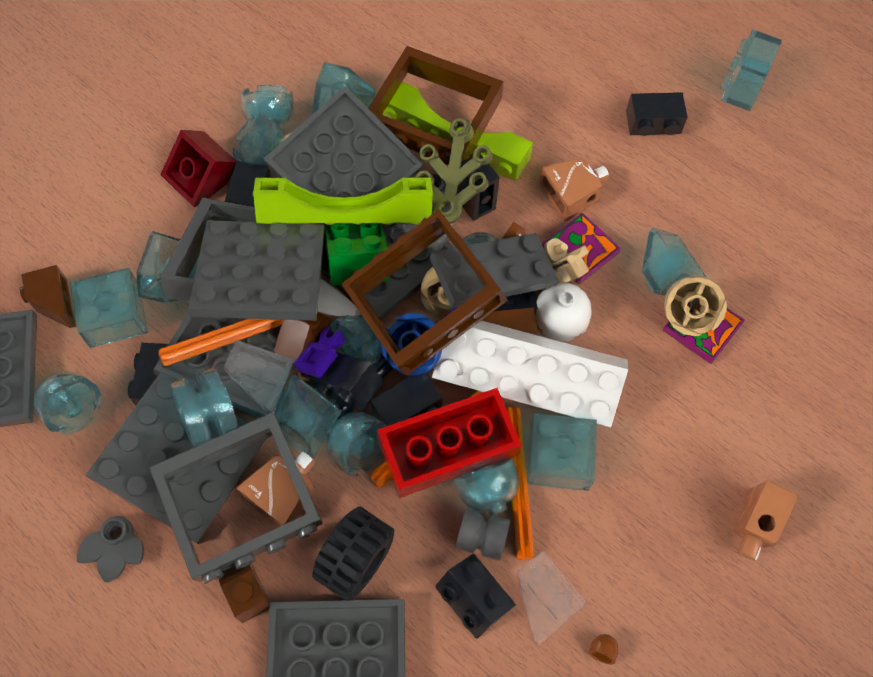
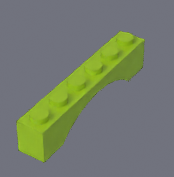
[382,82,533,181]
[253,178,433,225]

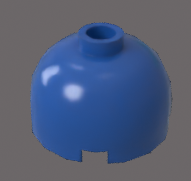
[381,313,442,376]

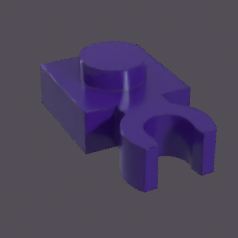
[293,327,346,378]

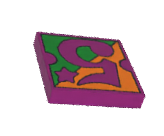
[542,212,621,284]
[663,301,745,364]

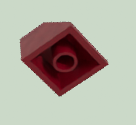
[160,130,237,207]

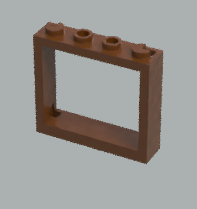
[368,46,504,166]
[342,210,508,375]

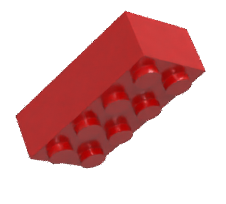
[377,388,522,499]

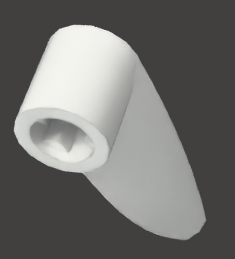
[318,279,361,316]

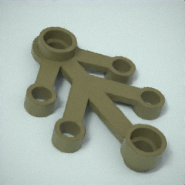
[416,118,492,223]

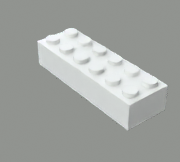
[432,321,628,427]

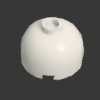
[535,283,592,342]

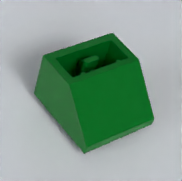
[325,223,389,286]

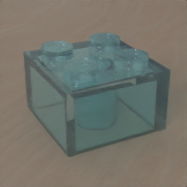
[720,29,782,111]
[70,268,148,348]
[527,413,597,491]

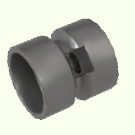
[455,507,510,561]

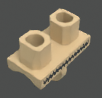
[544,238,589,283]

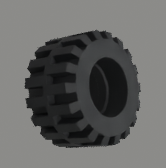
[312,506,394,601]

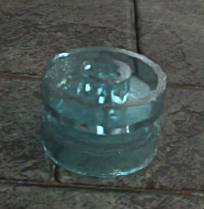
[169,367,238,448]

